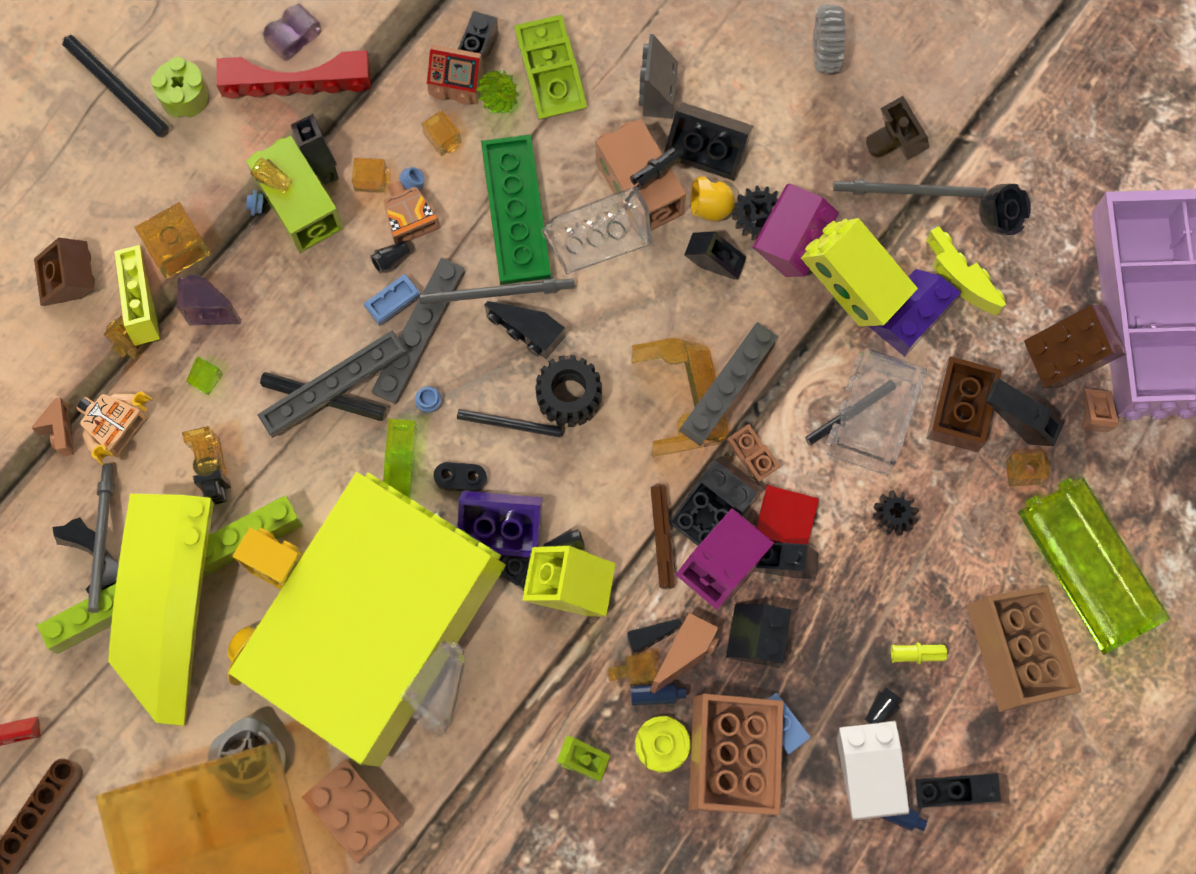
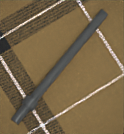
[833,179,987,198]
[419,278,575,305]
[88,463,114,613]

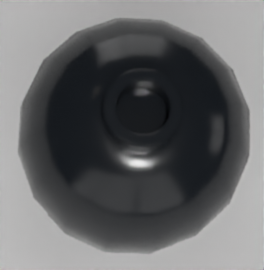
[979,183,1031,235]

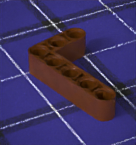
[0,758,83,874]

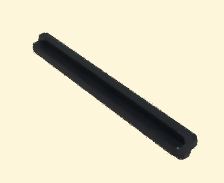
[260,372,386,421]

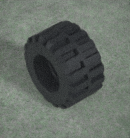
[535,355,602,427]

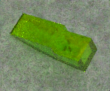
[383,418,417,498]

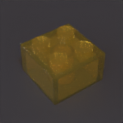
[134,202,211,279]

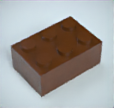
[1024,305,1127,389]
[926,356,1002,453]

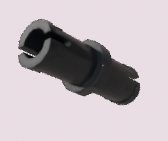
[630,148,681,190]

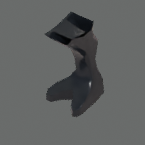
[52,517,119,598]

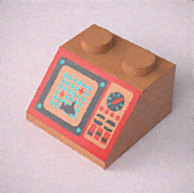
[427,44,484,105]

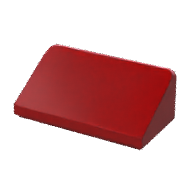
[0,717,41,746]

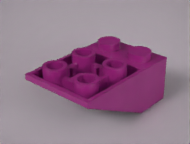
[675,508,774,610]

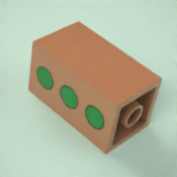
[596,119,686,237]

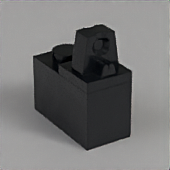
[290,114,339,185]

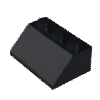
[664,102,753,181]

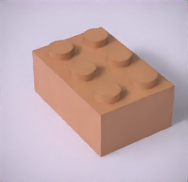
[302,759,403,864]

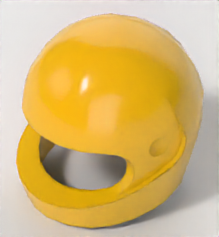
[690,176,735,222]

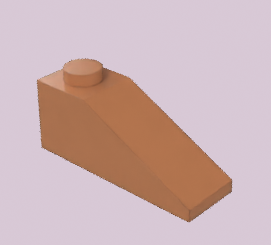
[650,613,719,693]

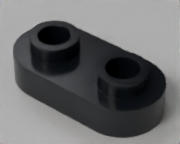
[433,462,487,492]

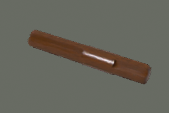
[651,484,675,590]

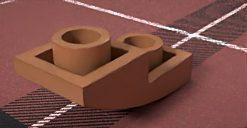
[726,424,780,482]

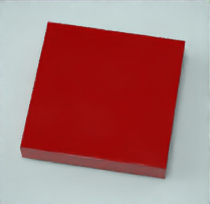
[756,485,819,544]

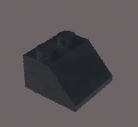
[726,604,792,668]

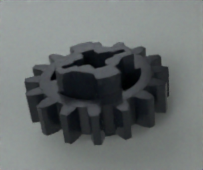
[732,185,778,241]

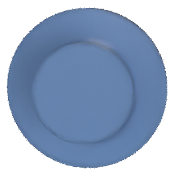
[400,167,425,191]
[246,190,263,216]
[415,387,441,413]

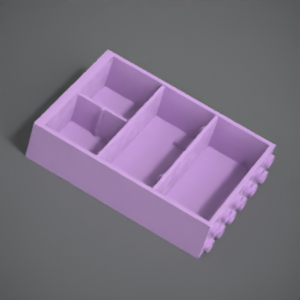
[1092,189,1196,420]

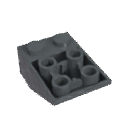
[639,34,678,119]

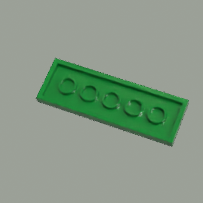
[481,134,551,285]

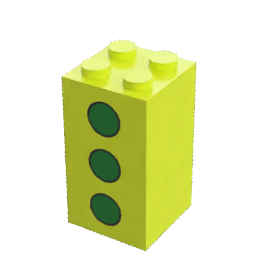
[801,218,918,326]

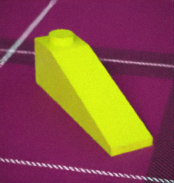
[115,245,160,346]

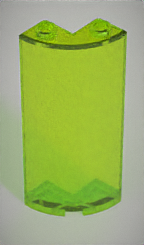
[1018,477,1171,655]

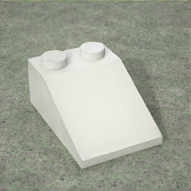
[837,721,909,820]

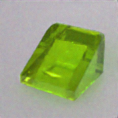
[186,356,223,395]

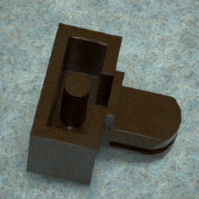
[866,96,930,160]

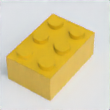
[232,528,303,590]

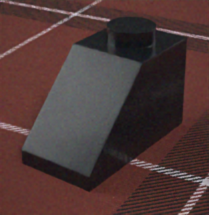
[684,231,746,280]

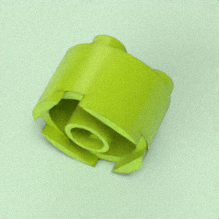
[151,57,209,118]

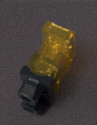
[182,426,231,505]

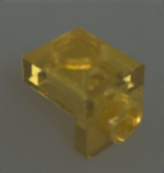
[103,315,140,361]

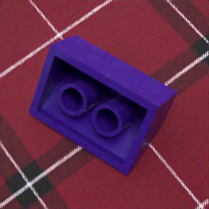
[868,269,961,357]
[457,491,543,557]

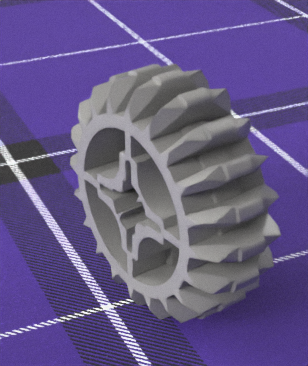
[813,4,846,74]

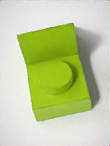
[556,736,610,782]

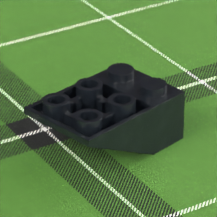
[669,456,764,546]

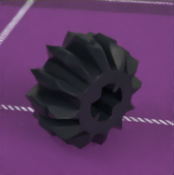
[872,490,919,537]

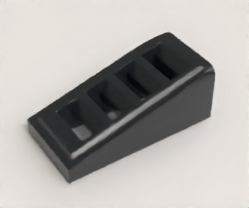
[627,618,682,656]

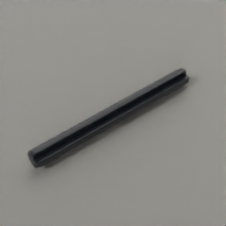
[62,35,169,137]

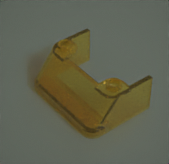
[631,338,728,457]

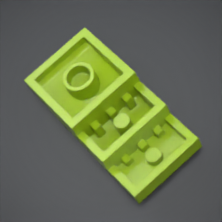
[514,14,587,120]

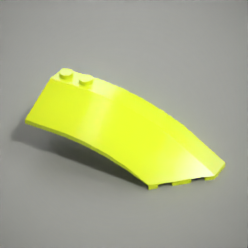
[108,494,214,726]

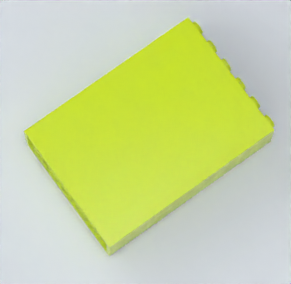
[228,472,506,767]

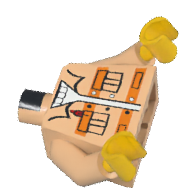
[77,392,153,466]

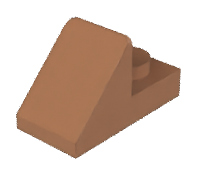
[1081,388,1119,432]
[32,398,74,457]

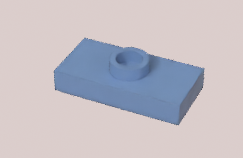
[363,274,420,326]
[767,693,811,755]

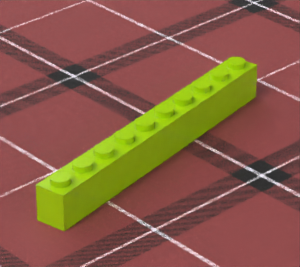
[36,495,303,654]

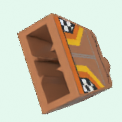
[383,181,440,244]

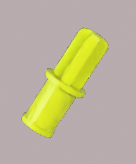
[891,642,947,664]

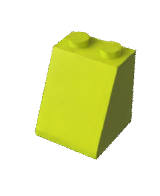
[522,546,616,616]

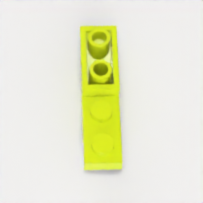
[926,226,1006,316]

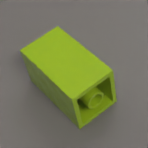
[245,135,344,254]

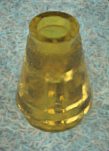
[251,157,292,193]

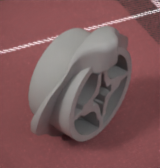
[208,716,286,800]

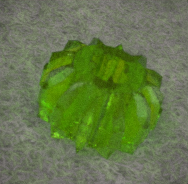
[476,70,520,114]

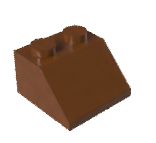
[34,237,95,306]

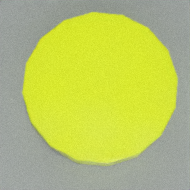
[635,716,691,773]

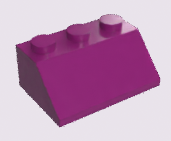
[752,184,839,277]

